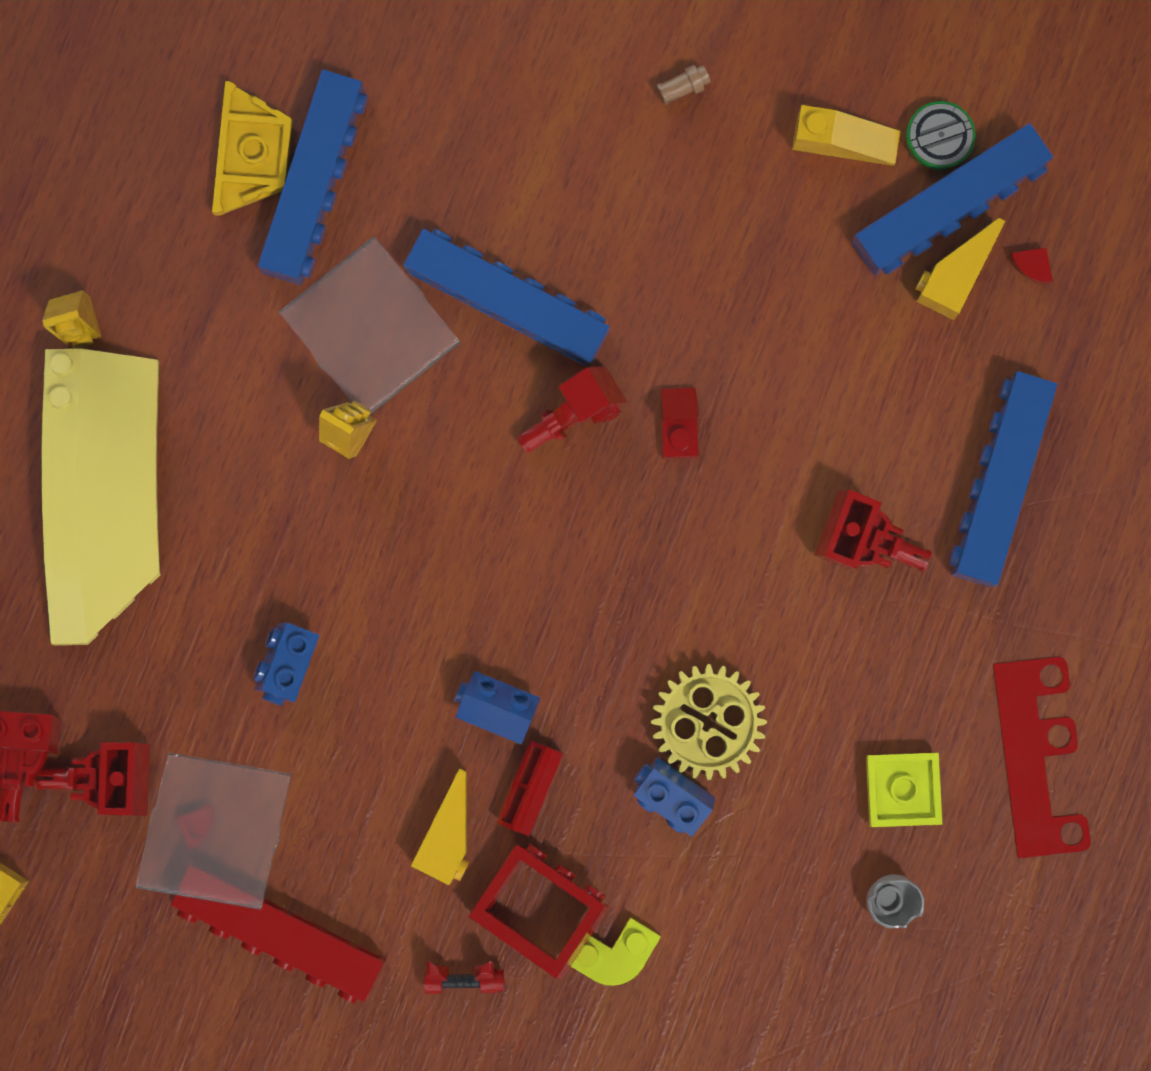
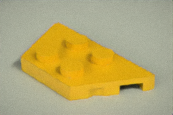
[212,81,293,216]

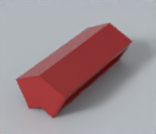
[496,740,563,836]

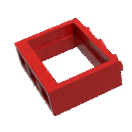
[468,844,610,979]

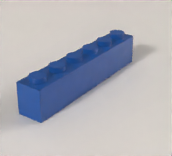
[258,69,368,286]
[851,123,1053,276]
[403,229,610,367]
[949,371,1058,588]

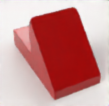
[661,388,699,459]

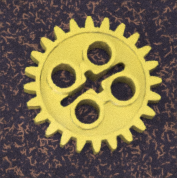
[651,664,767,780]

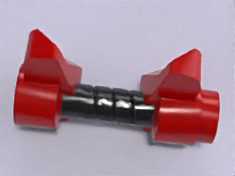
[424,961,504,994]

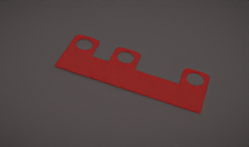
[993,657,1091,859]

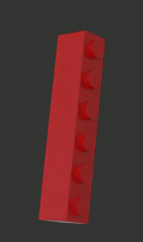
[170,864,387,1004]

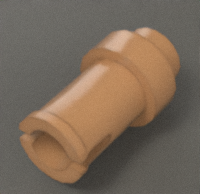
[657,65,711,105]

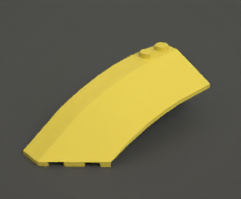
[42,349,161,646]

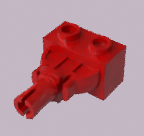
[517,367,627,453]
[814,489,932,572]
[0,711,61,823]
[36,742,150,816]

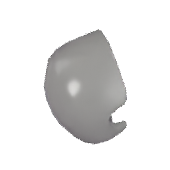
[866,874,925,928]

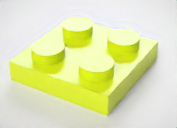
[866,753,942,827]

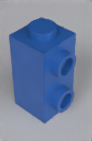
[253,622,319,706]
[454,671,540,745]
[633,757,715,837]

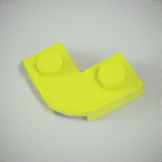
[571,917,661,986]

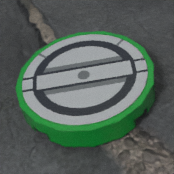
[905,101,976,171]

